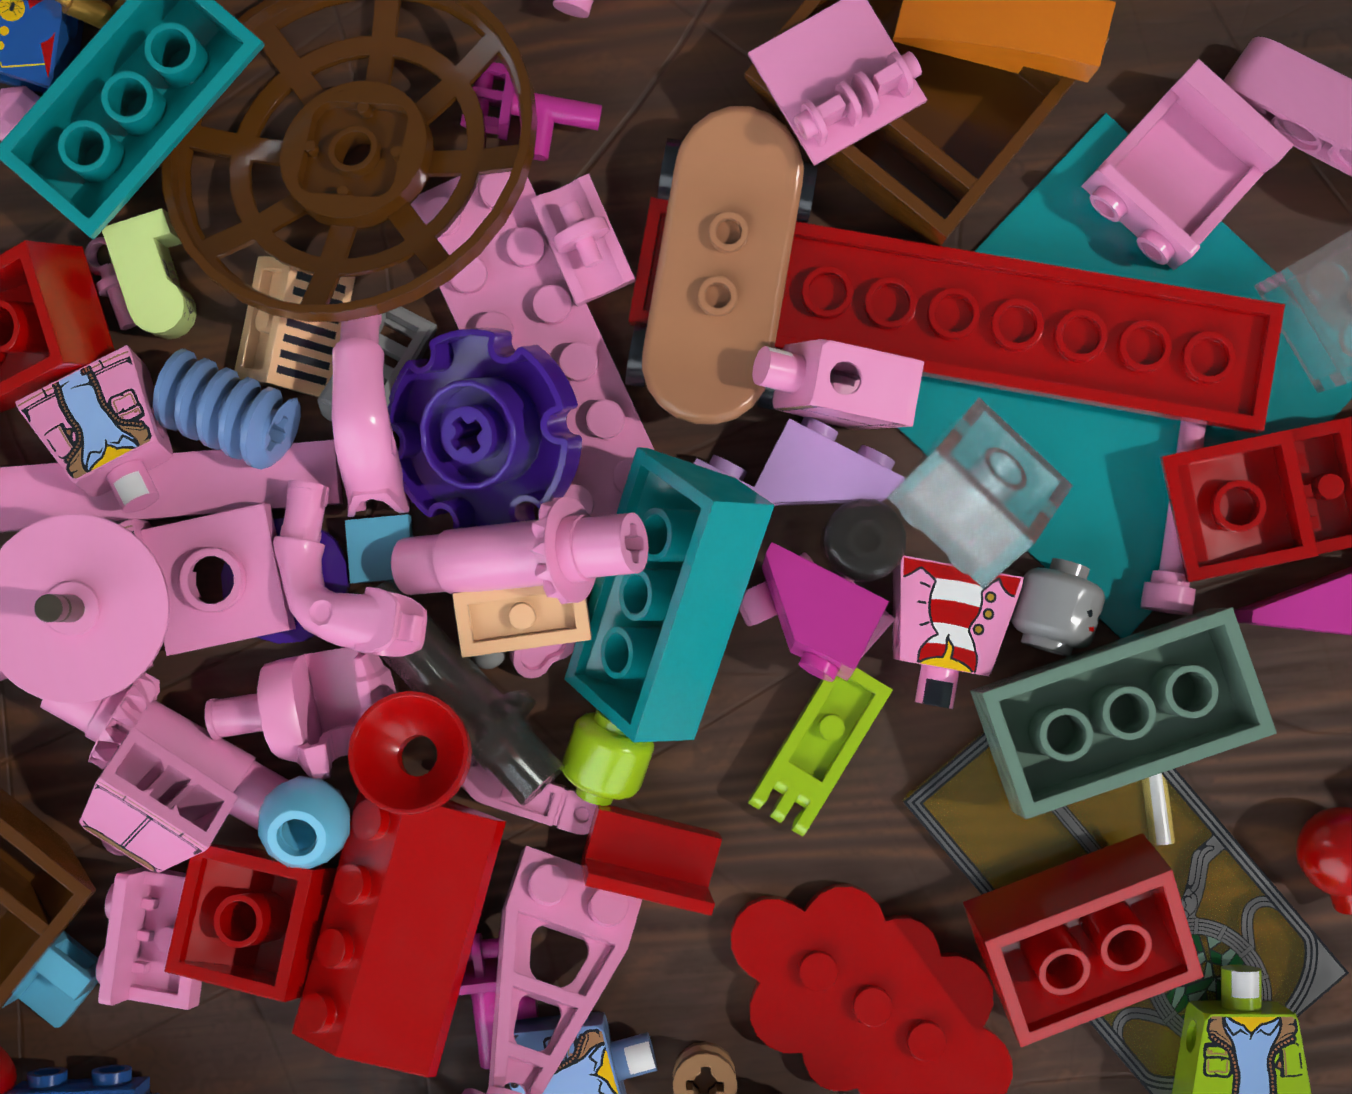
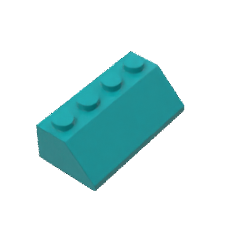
[0,0,265,240]
[564,447,775,742]

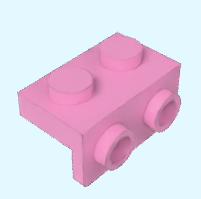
[96,867,202,1010]

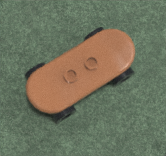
[625,106,818,425]

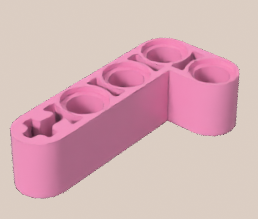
[1223,37,1352,177]

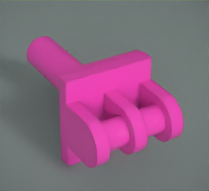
[460,62,602,161]
[459,931,539,1069]

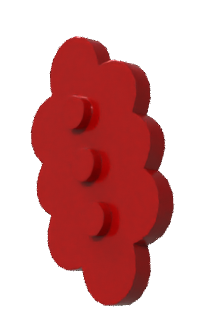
[730,884,1013,1094]

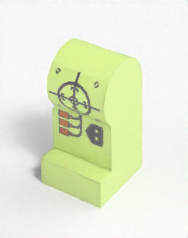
[102,208,197,340]

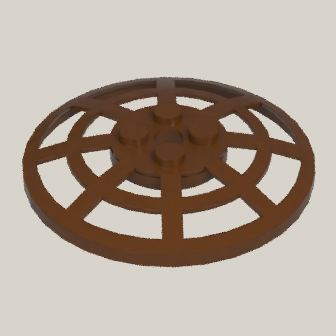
[162,0,538,322]

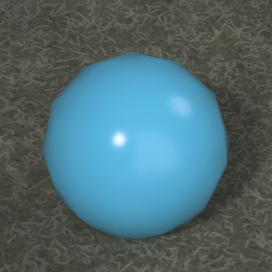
[258,776,350,869]

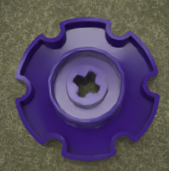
[388,328,582,529]

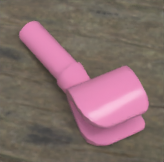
[739,552,814,626]

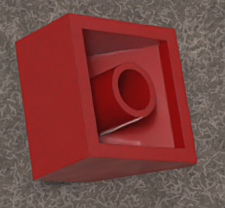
[164,843,338,1002]

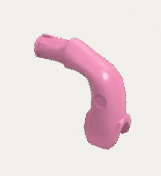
[332,314,410,517]
[273,480,427,657]

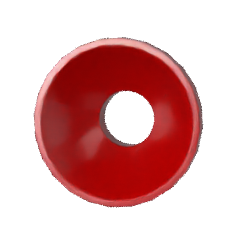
[348,691,472,815]

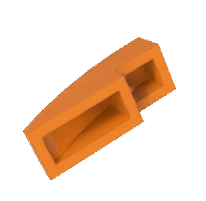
[892,0,1116,83]

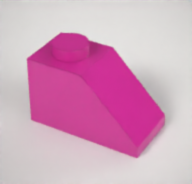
[762,542,889,682]

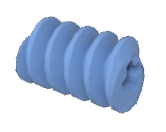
[153,348,301,470]

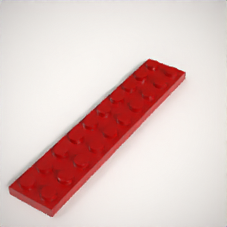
[628,197,1285,434]

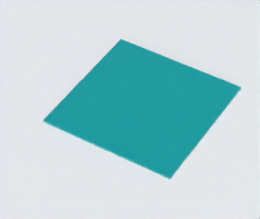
[897,113,1352,639]

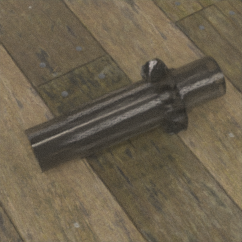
[376,580,565,806]

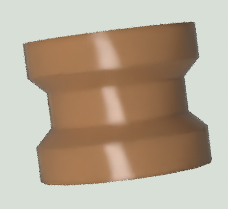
[673,1041,737,1094]

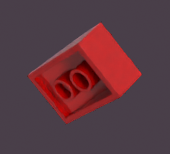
[0,240,115,413]

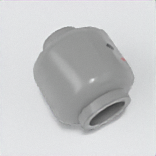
[1011,558,1105,657]

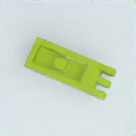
[748,667,893,837]

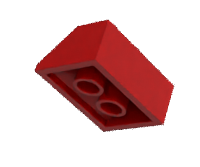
[963,833,1204,1047]

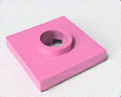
[141,503,296,656]

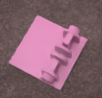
[748,0,927,166]

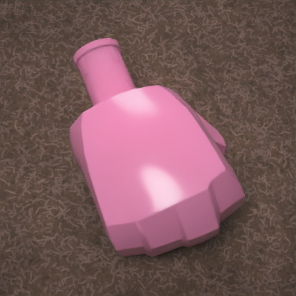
[205,647,396,779]

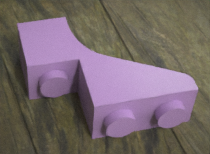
[694,417,905,506]

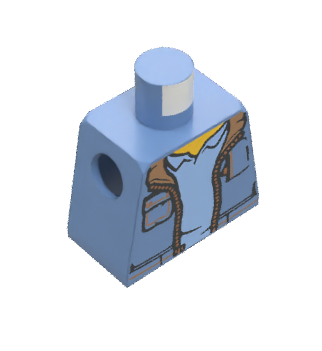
[509,1012,658,1094]

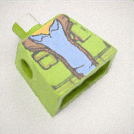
[1172,965,1311,1094]

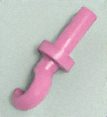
[85,237,136,330]

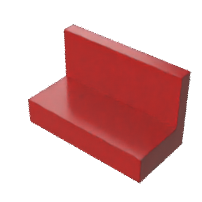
[580,805,722,916]

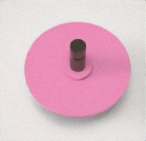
[0,514,170,704]

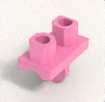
[530,173,635,307]

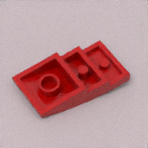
[1160,417,1352,582]

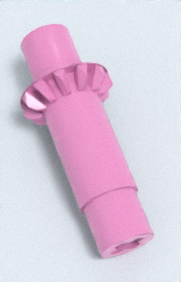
[391,496,649,604]
[40,672,288,830]

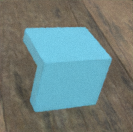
[2,931,98,1028]

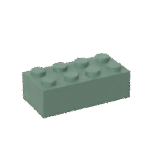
[970,607,1277,819]

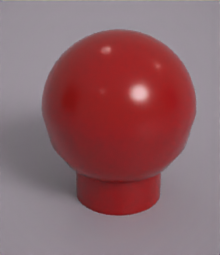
[1296,807,1352,915]

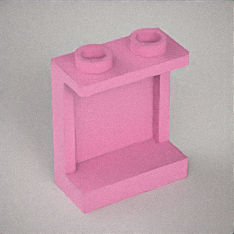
[1081,59,1294,270]

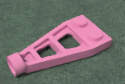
[486,846,643,1094]

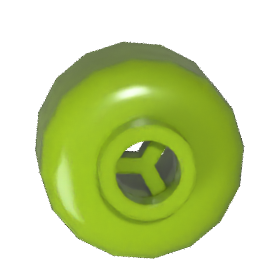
[562,709,654,806]

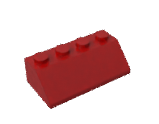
[292,790,506,1078]

